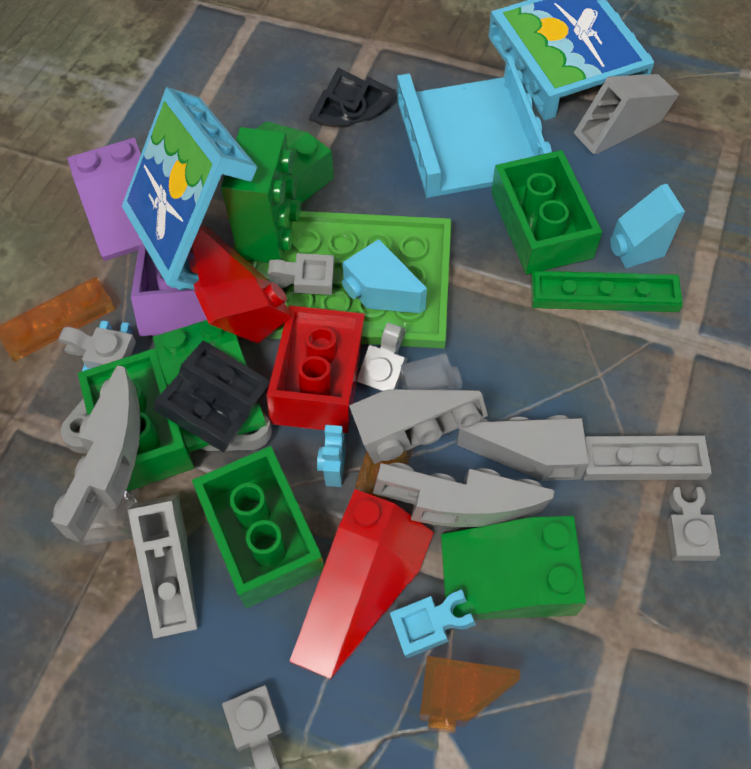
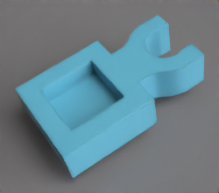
[317,425,346,487]
[390,590,476,658]

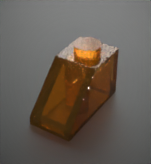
[419,656,520,734]

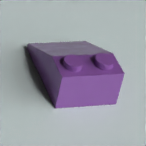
[67,137,143,261]
[131,244,207,336]

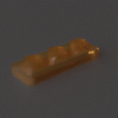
[0,276,116,362]

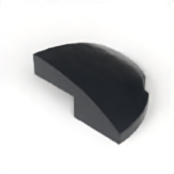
[309,67,396,127]

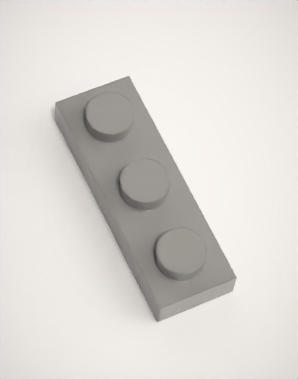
[583,436,712,480]

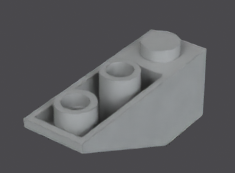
[349,389,488,464]
[457,415,589,481]

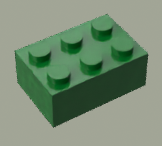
[220,127,301,263]
[491,150,602,275]
[192,446,324,609]

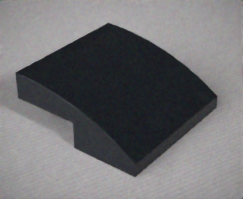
[153,340,270,453]

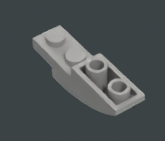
[51,365,140,543]
[373,463,554,527]

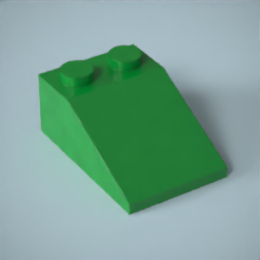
[256,121,334,204]
[153,320,267,452]
[78,348,195,492]
[441,516,586,620]

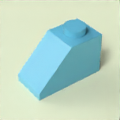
[610,184,685,268]
[342,239,427,313]

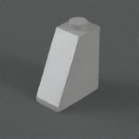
[574,74,680,154]

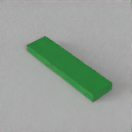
[530,271,683,312]

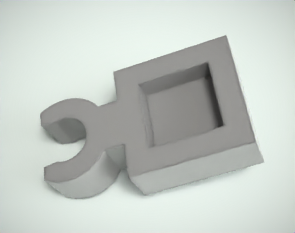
[667,487,721,561]

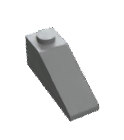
[128,494,198,639]

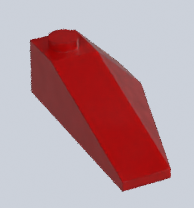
[189,224,291,343]
[289,489,434,680]

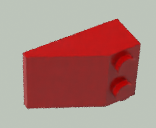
[267,305,365,433]

